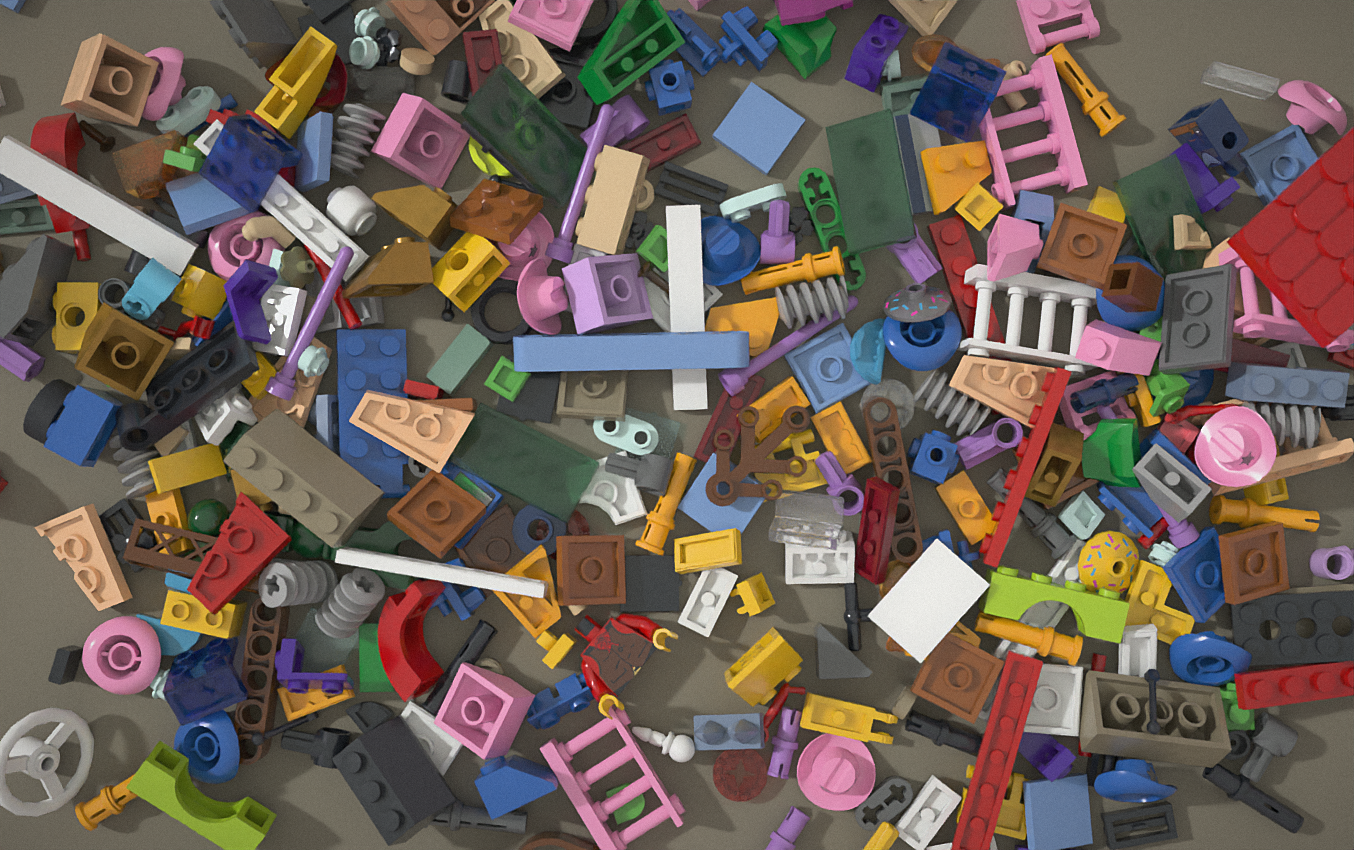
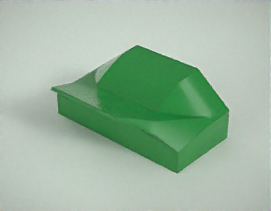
[762,15,837,79]
[1081,418,1142,488]

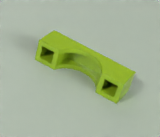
[978,565,1130,644]
[126,740,277,850]

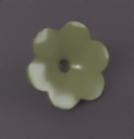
[280,246,315,289]

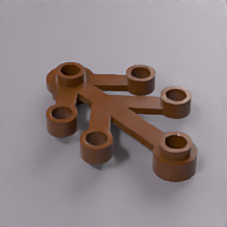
[705,406,810,507]

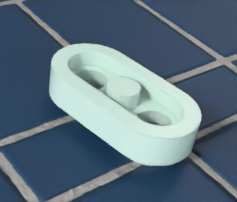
[156,86,221,140]
[719,183,787,223]
[593,414,659,456]

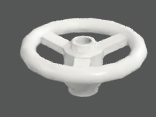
[0,708,94,817]

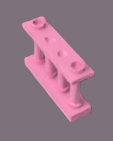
[965,54,1088,211]
[1218,247,1354,352]
[540,704,686,850]

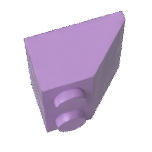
[562,253,653,334]

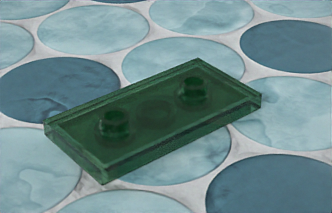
[460,62,587,209]
[825,108,917,255]
[1112,154,1215,281]
[447,403,600,524]

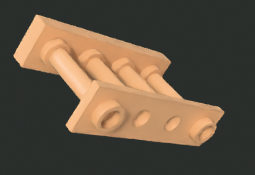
[1186,399,1354,496]

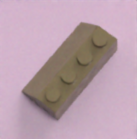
[223,408,385,548]
[1079,670,1231,768]

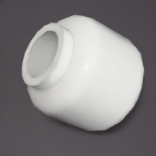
[326,186,377,236]

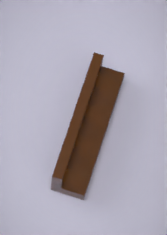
[123,518,271,594]

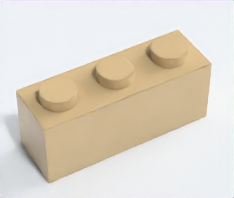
[575,145,650,255]

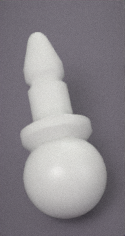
[632,727,695,763]

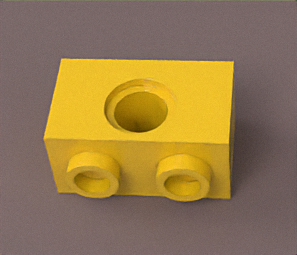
[432,232,511,312]
[52,282,102,354]
[160,589,247,639]

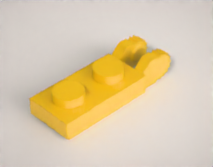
[800,692,898,745]

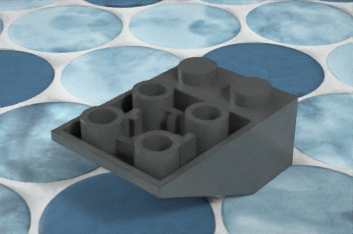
[210,0,298,70]
[0,234,75,346]

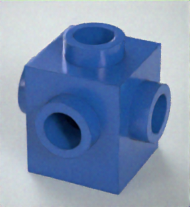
[644,59,695,116]
[907,430,959,485]

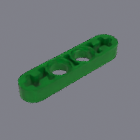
[797,167,866,293]

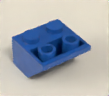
[43,385,124,467]

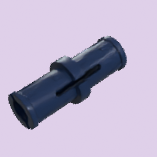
[1070,372,1139,414]

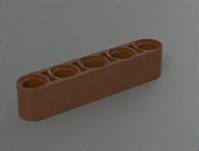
[863,396,923,563]
[234,598,290,765]

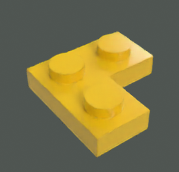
[1125,560,1195,645]

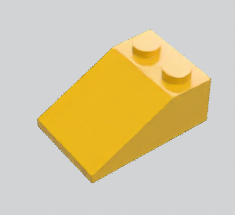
[724,627,803,707]

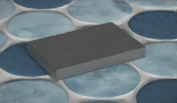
[1158,264,1237,375]

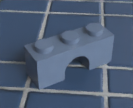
[1225,362,1350,408]

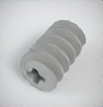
[330,103,387,179]
[775,275,849,329]
[913,369,991,436]
[1242,400,1321,449]
[109,430,159,499]
[258,560,338,608]
[315,567,385,639]

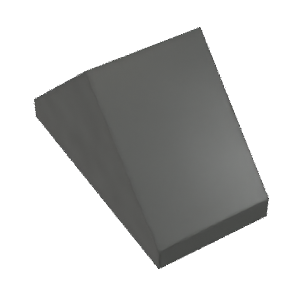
[814,623,873,679]

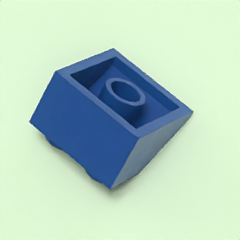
[474,755,559,820]

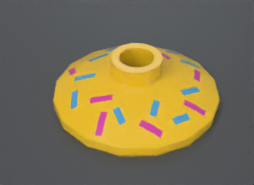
[1078,530,1139,594]

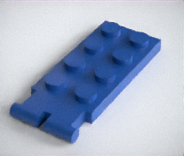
[336,329,410,499]

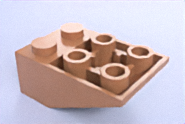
[385,0,495,55]

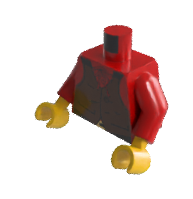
[574,613,678,720]

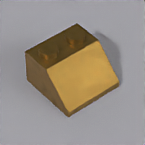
[371,185,458,250]
[342,237,434,299]
[75,302,174,401]

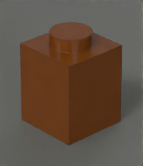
[1102,262,1164,312]

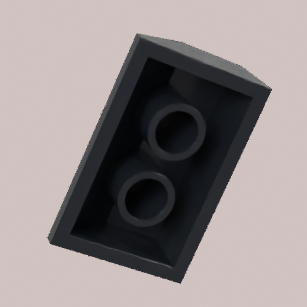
[332,715,458,846]

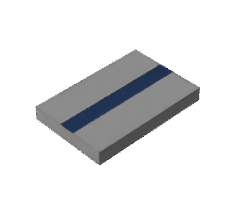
[867,110,953,221]

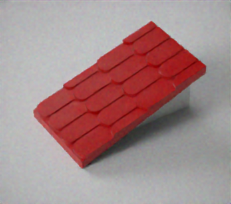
[1227,127,1354,348]

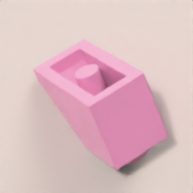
[987,214,1043,281]
[1075,319,1162,376]

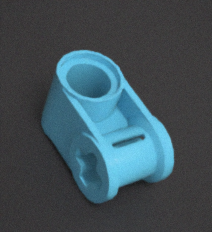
[122,258,182,320]

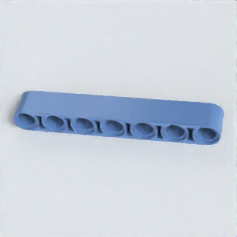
[513,331,750,372]

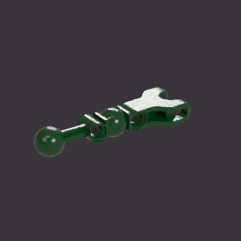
[187,499,424,589]

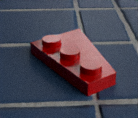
[187,492,292,616]

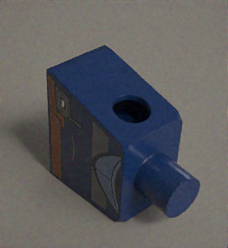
[1168,98,1249,177]

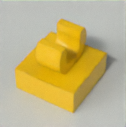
[954,182,1004,231]
[241,351,280,400]
[730,572,775,616]
[536,630,578,669]

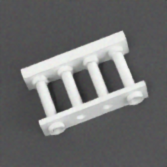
[957,264,1099,375]

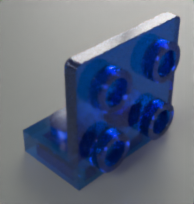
[910,42,1007,142]
[199,114,303,213]
[162,637,248,726]

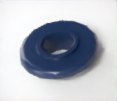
[512,503,566,555]

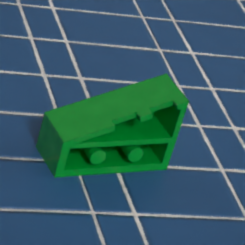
[577,0,685,105]

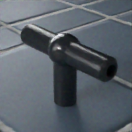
[843,582,874,651]

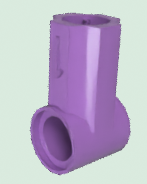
[579,95,650,152]
[884,218,943,283]
[0,336,46,382]
[953,418,1023,470]

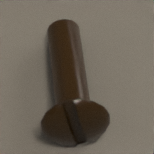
[79,120,116,153]
[637,261,669,295]

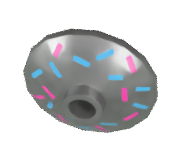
[883,283,952,322]

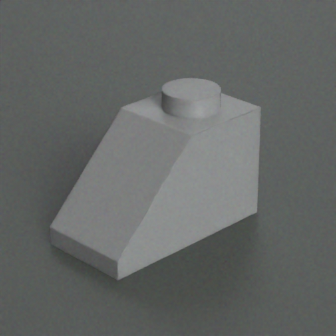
[1132,443,1212,523]

